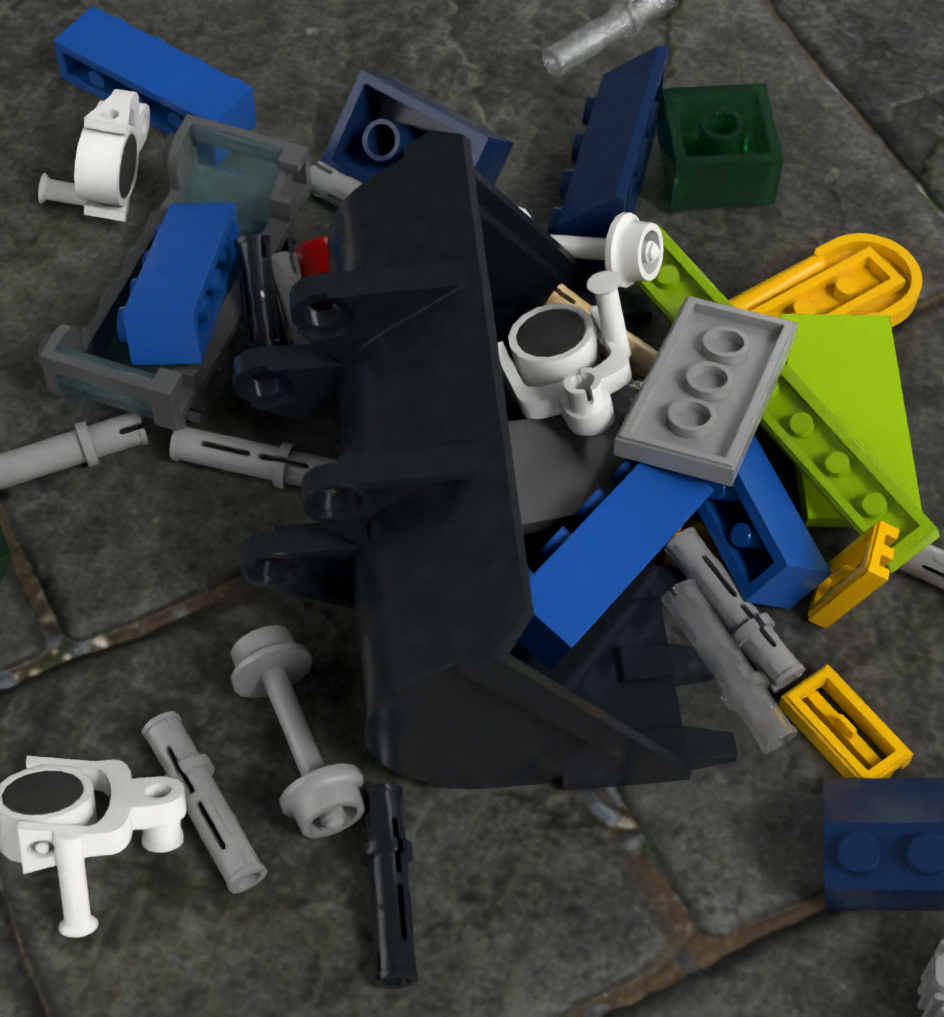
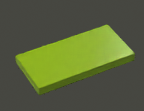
[778,314,922,527]

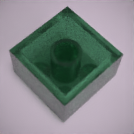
[657,83,784,210]

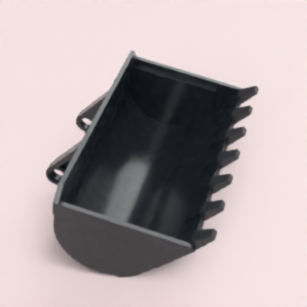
[232,130,738,791]

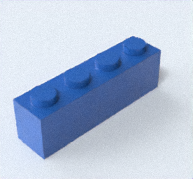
[53,6,257,161]
[117,202,240,365]
[697,435,832,609]
[518,459,714,671]

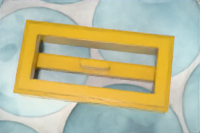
[807,520,900,629]
[778,664,914,778]

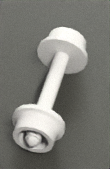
[519,207,664,288]

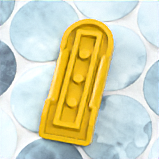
[663,233,922,342]

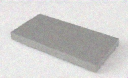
[613,296,798,487]

